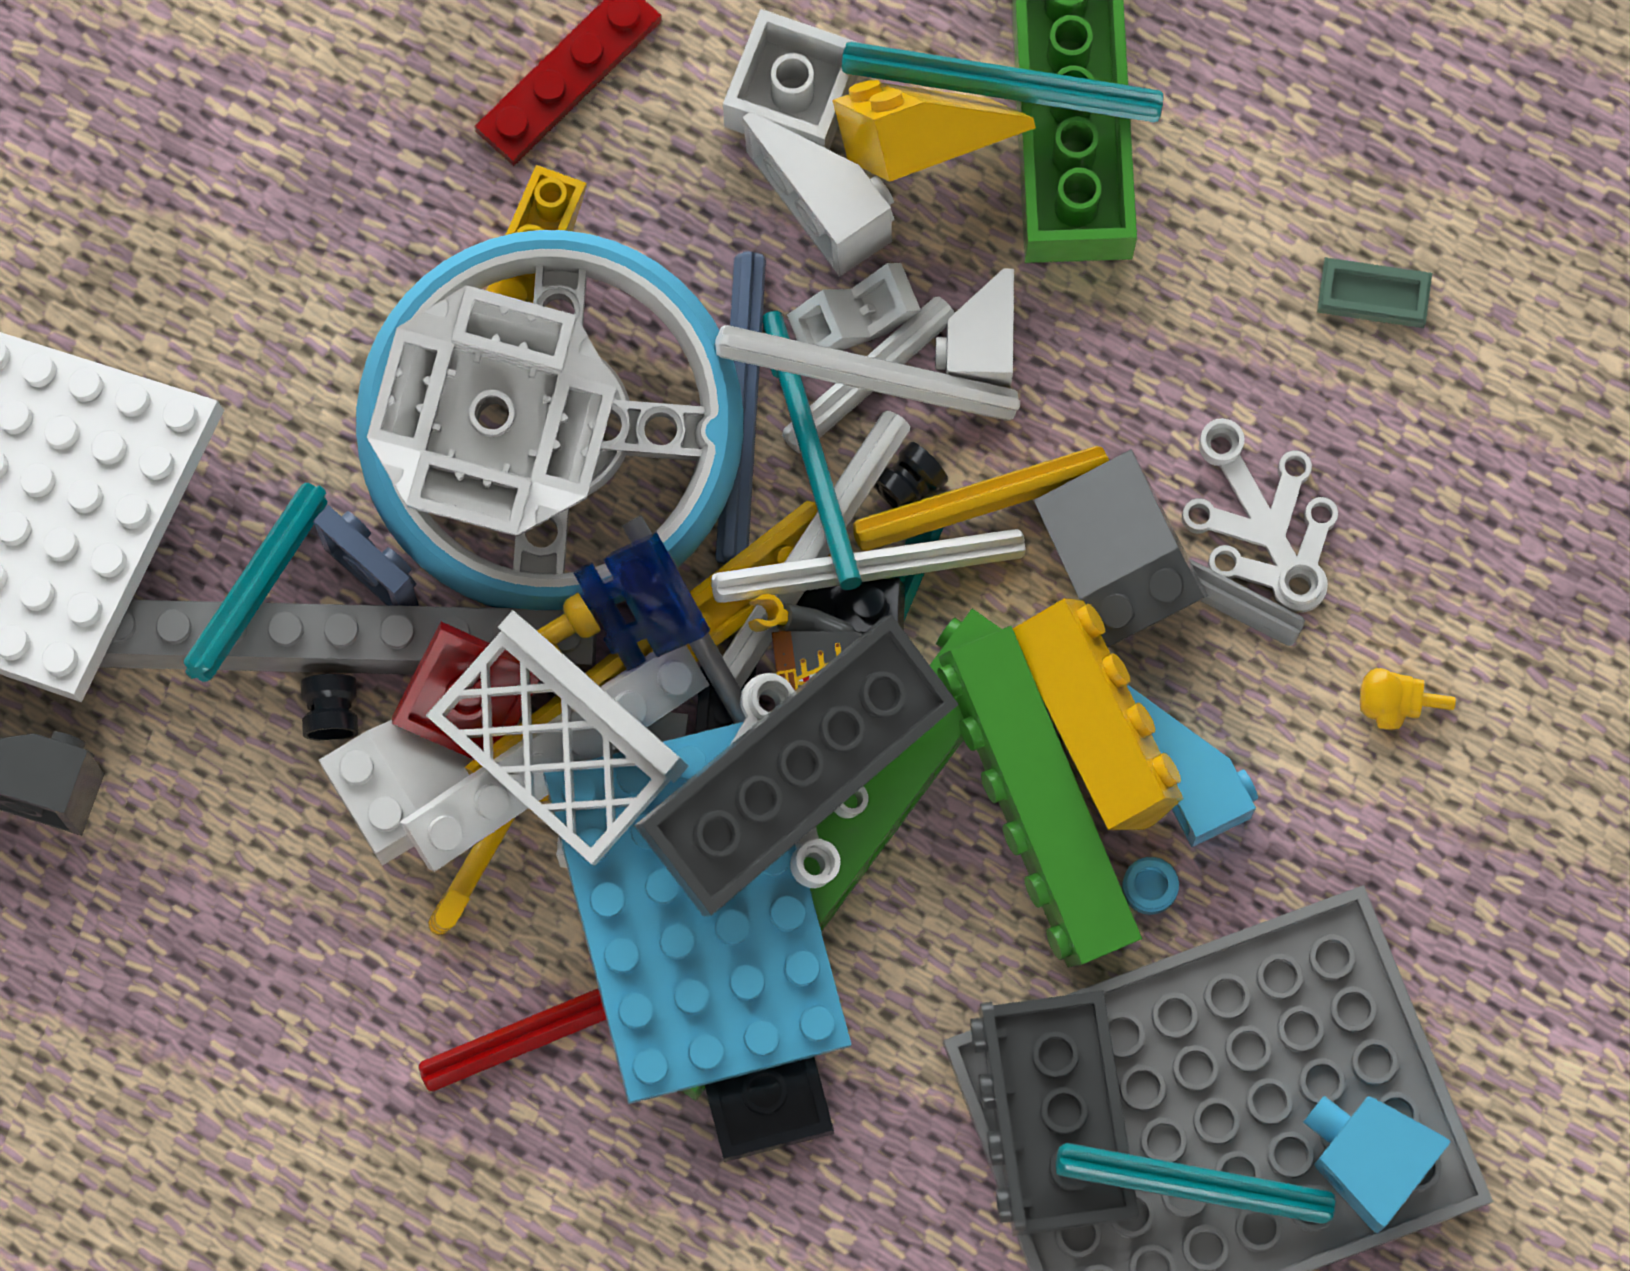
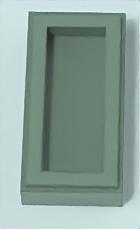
[1317,257,1432,328]

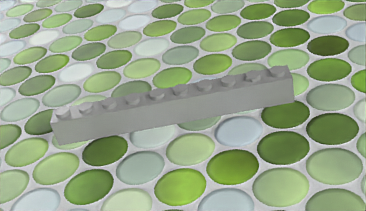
[99,600,597,675]

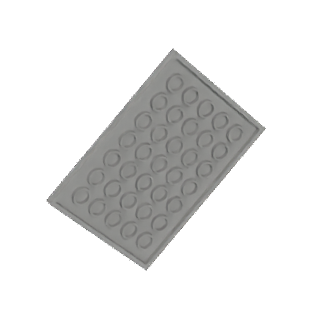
[943,885,1493,1271]

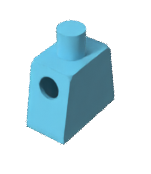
[1303,1096,1451,1234]

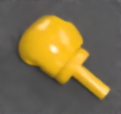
[1360,668,1456,730]

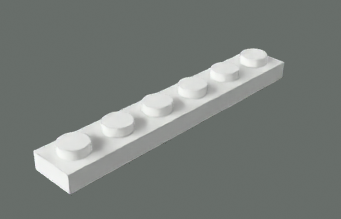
[400,637,709,872]

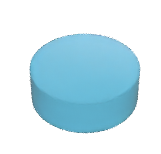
[1122,857,1179,915]

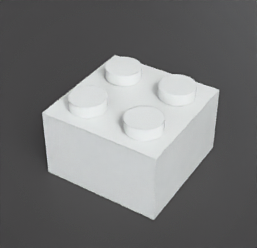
[723,9,859,150]

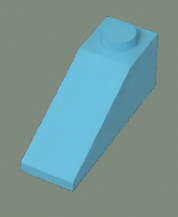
[1127,685,1258,847]

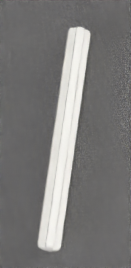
[715,325,1020,421]
[722,410,910,689]
[711,529,1026,603]

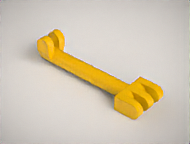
[428,795,549,935]

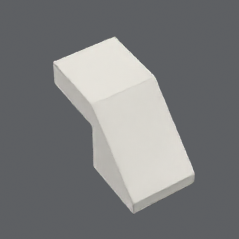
[787,263,921,351]

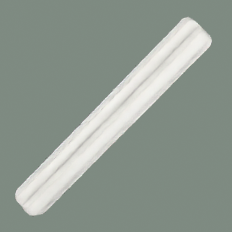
[782,296,954,454]

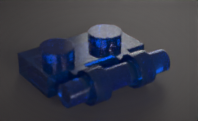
[573,532,710,671]

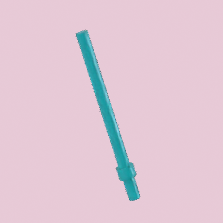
[762,311,862,590]

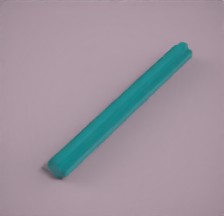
[841,42,1164,122]

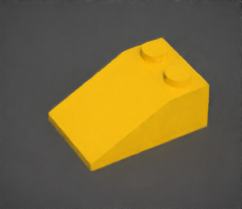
[832,80,1036,182]

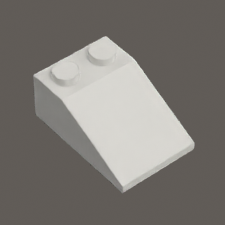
[742,111,894,277]
[319,720,473,866]

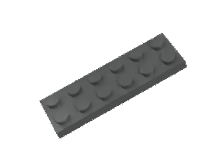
[634,614,959,917]

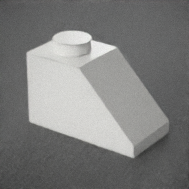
[935,269,1014,388]

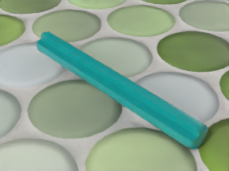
[184,482,328,682]
[1056,1143,1336,1224]

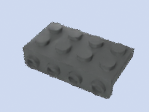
[970,990,1139,1236]

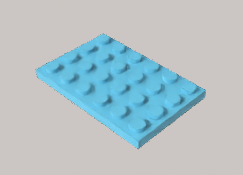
[543,722,851,1104]

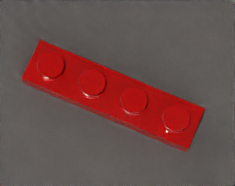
[474,0,662,166]

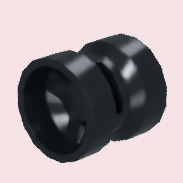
[874,442,948,508]
[301,674,358,741]

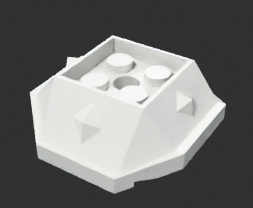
[367,285,617,537]

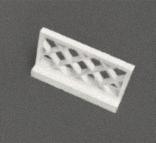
[426,610,689,866]

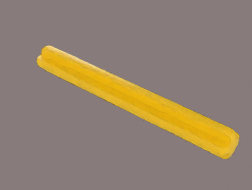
[853,446,1109,551]

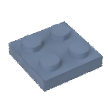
[313,505,419,606]

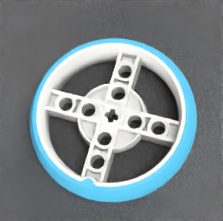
[356,230,744,610]

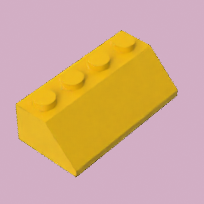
[1013,598,1183,830]

